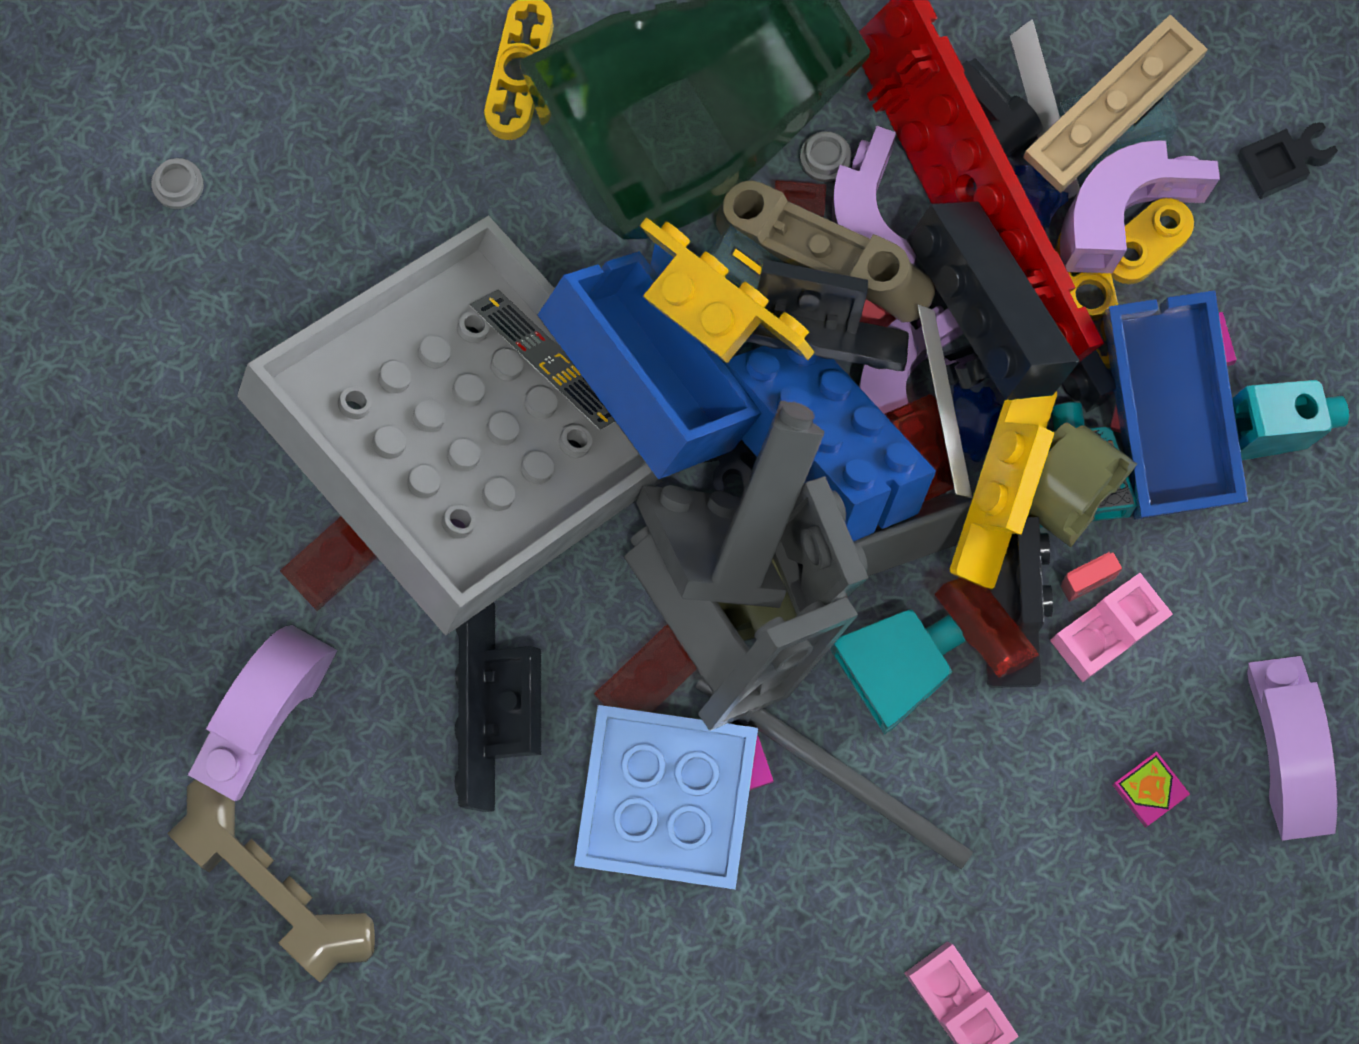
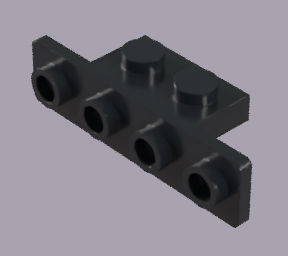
[746,259,909,372]
[982,516,1053,688]
[454,602,541,812]

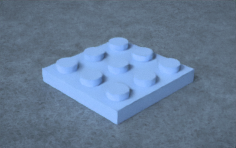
[574,705,758,889]

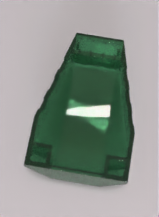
[520,0,871,240]

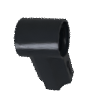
[962,58,1043,158]

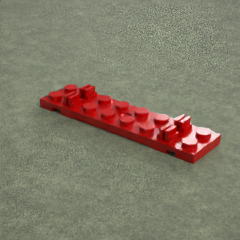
[850,0,1104,362]

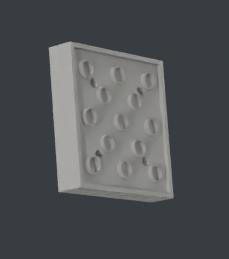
[237,215,671,636]

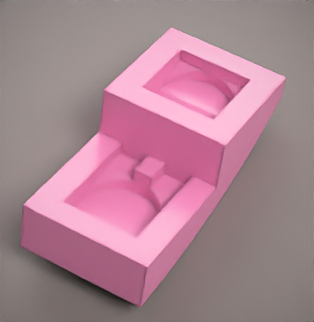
[1050,573,1173,682]
[904,941,1019,1044]

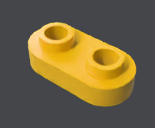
[1111,198,1194,284]

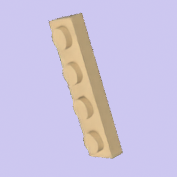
[1024,15,1208,193]

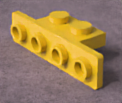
[640,217,815,363]
[950,391,1057,589]

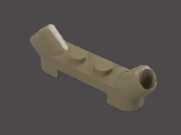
[716,180,935,323]
[167,779,375,983]

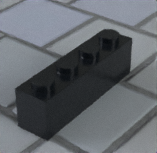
[906,202,1080,401]

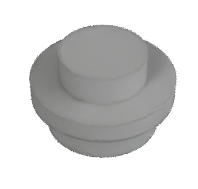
[800,131,851,182]
[152,158,204,209]

